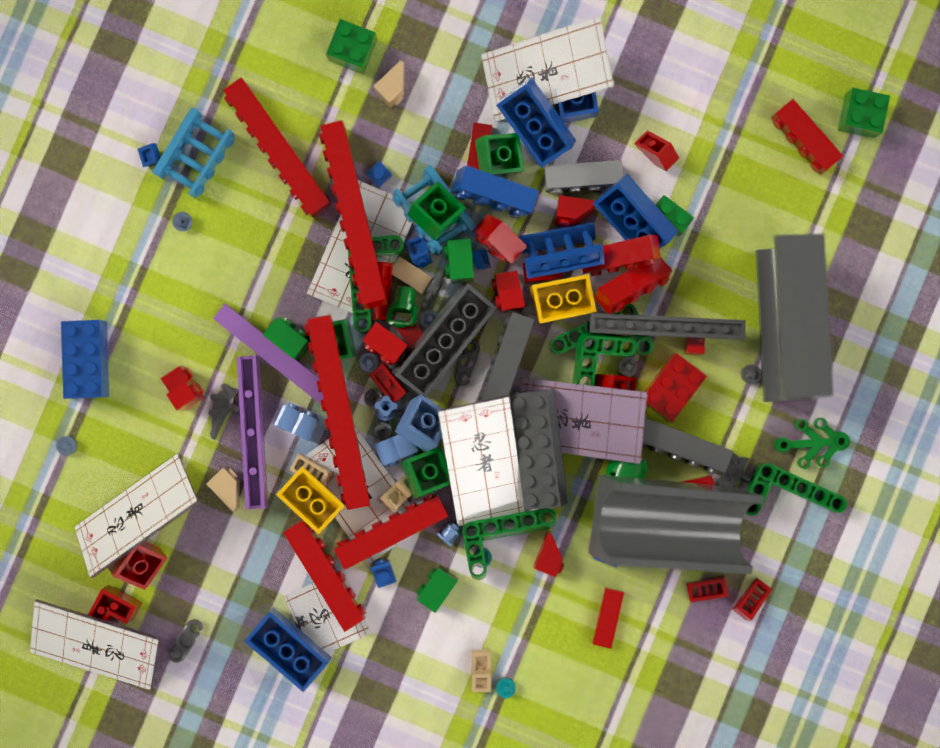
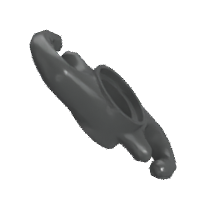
[421,267,446,310]
[454,339,480,386]
[169,619,203,663]

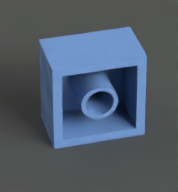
[395,394,445,452]

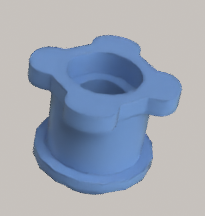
[374,396,398,421]
[437,522,462,547]

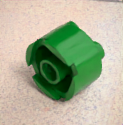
[604,459,649,479]

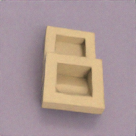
[392,257,433,295]
[380,474,412,512]
[472,649,491,692]

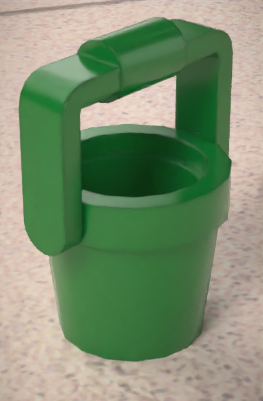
[386,286,418,328]

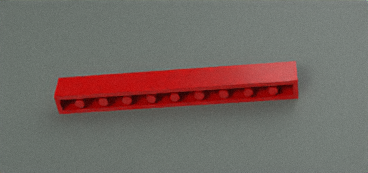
[319,120,388,310]
[304,314,370,510]

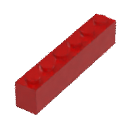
[334,493,449,570]
[283,520,367,632]

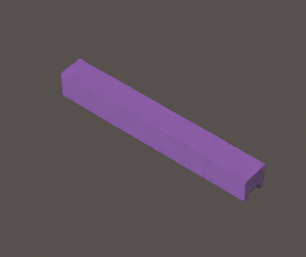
[213,303,324,404]
[237,355,268,510]

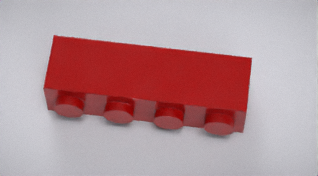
[771,99,843,175]
[582,235,661,277]
[594,258,673,315]

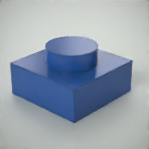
[137,143,161,167]
[365,161,393,188]
[472,249,491,270]

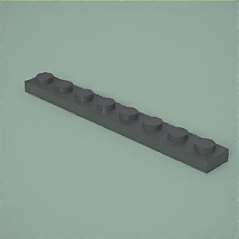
[589,313,746,340]

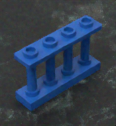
[519,222,604,279]

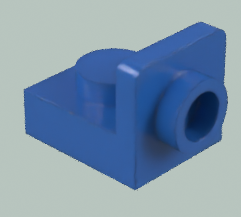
[405,236,433,268]
[370,558,397,588]

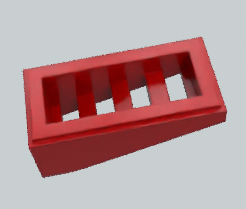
[686,575,729,602]
[732,578,772,621]

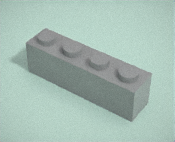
[544,160,623,194]

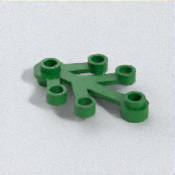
[773,418,850,469]

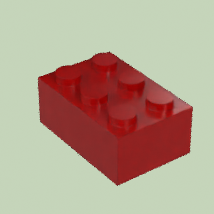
[644,353,707,423]

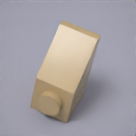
[373,60,405,108]
[207,467,240,512]

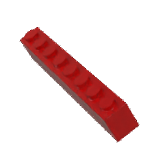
[223,77,331,218]

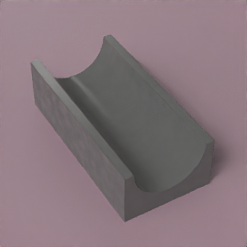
[756,234,834,402]
[588,475,763,574]

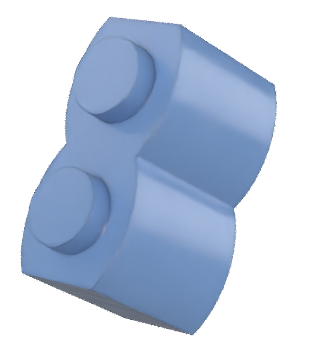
[274,402,320,441]
[374,434,419,468]

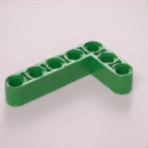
[348,235,404,334]
[549,303,654,356]
[572,332,637,386]
[745,462,847,516]
[463,508,556,580]

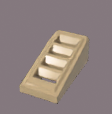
[289,453,334,487]

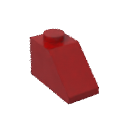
[634,130,679,171]
[554,195,596,228]
[594,374,636,391]
[533,531,564,577]

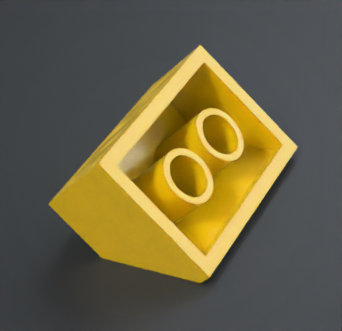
[529,274,597,324]
[276,466,346,534]

